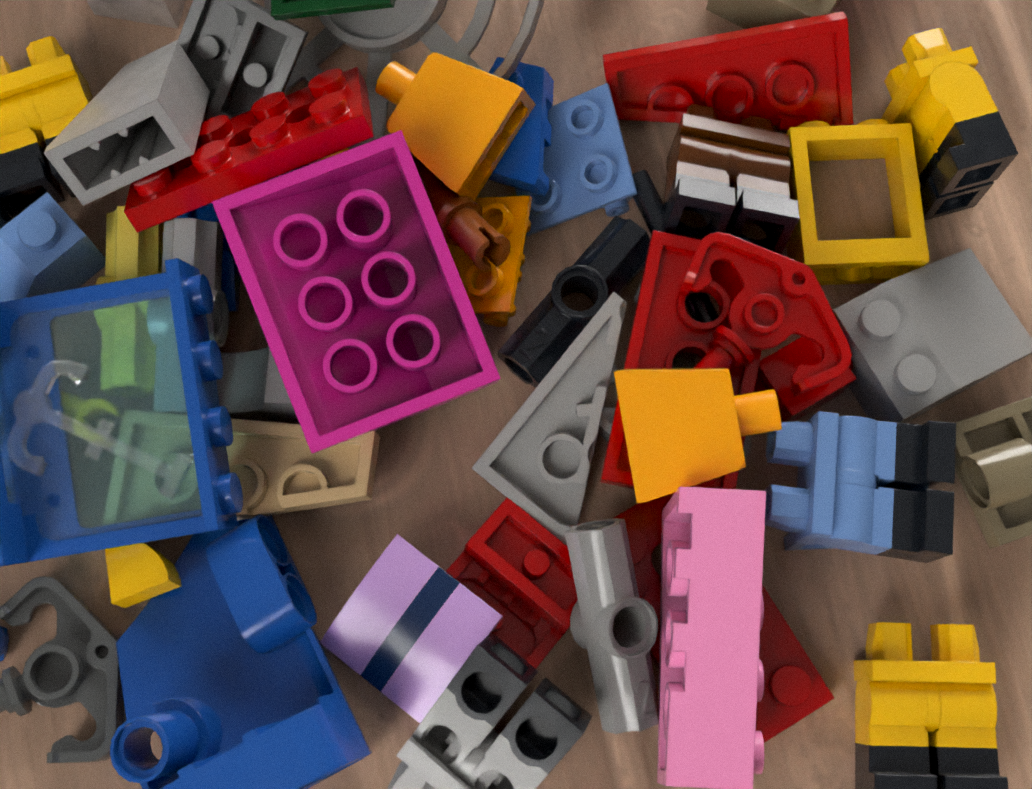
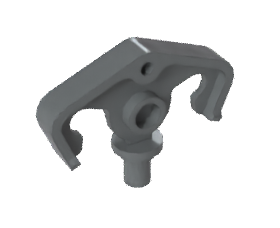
[0,576,124,763]

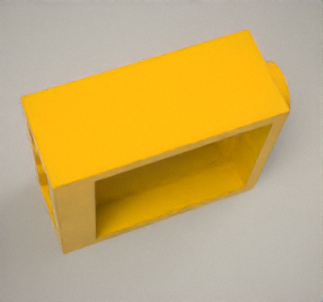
[786,119,930,285]

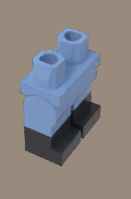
[765,411,956,563]

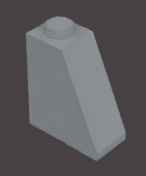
[44,40,210,206]

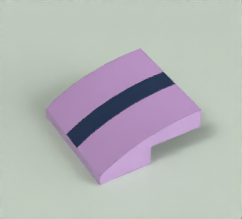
[320,534,503,723]

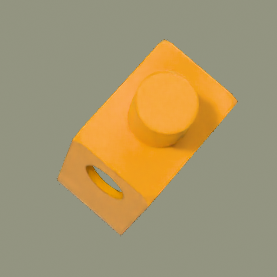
[375,52,536,201]
[614,368,782,503]

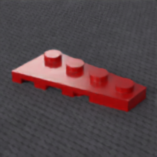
[603,11,854,130]

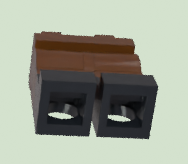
[662,104,800,255]

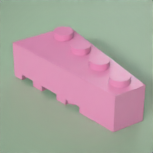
[657,487,766,789]

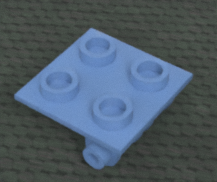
[515,83,637,236]

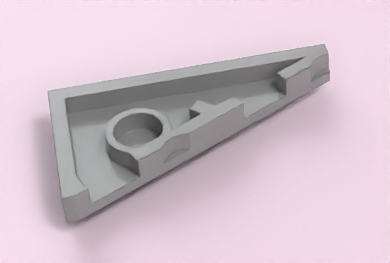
[472,292,627,547]

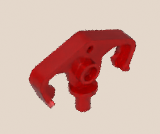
[680,232,852,397]

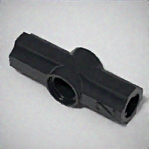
[497,216,650,388]

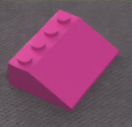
[212,130,501,454]

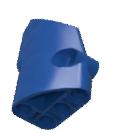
[110,514,372,789]

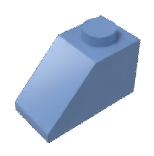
[0,192,105,302]

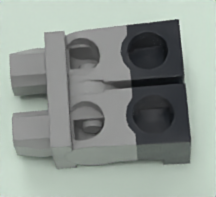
[388,633,593,789]

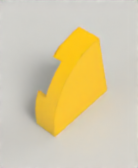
[105,543,182,608]

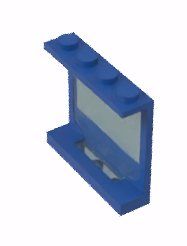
[0,258,243,567]

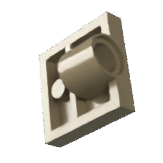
[955,397,1032,549]

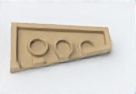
[104,409,380,526]

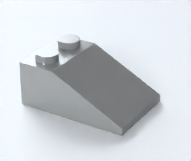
[833,248,1032,423]

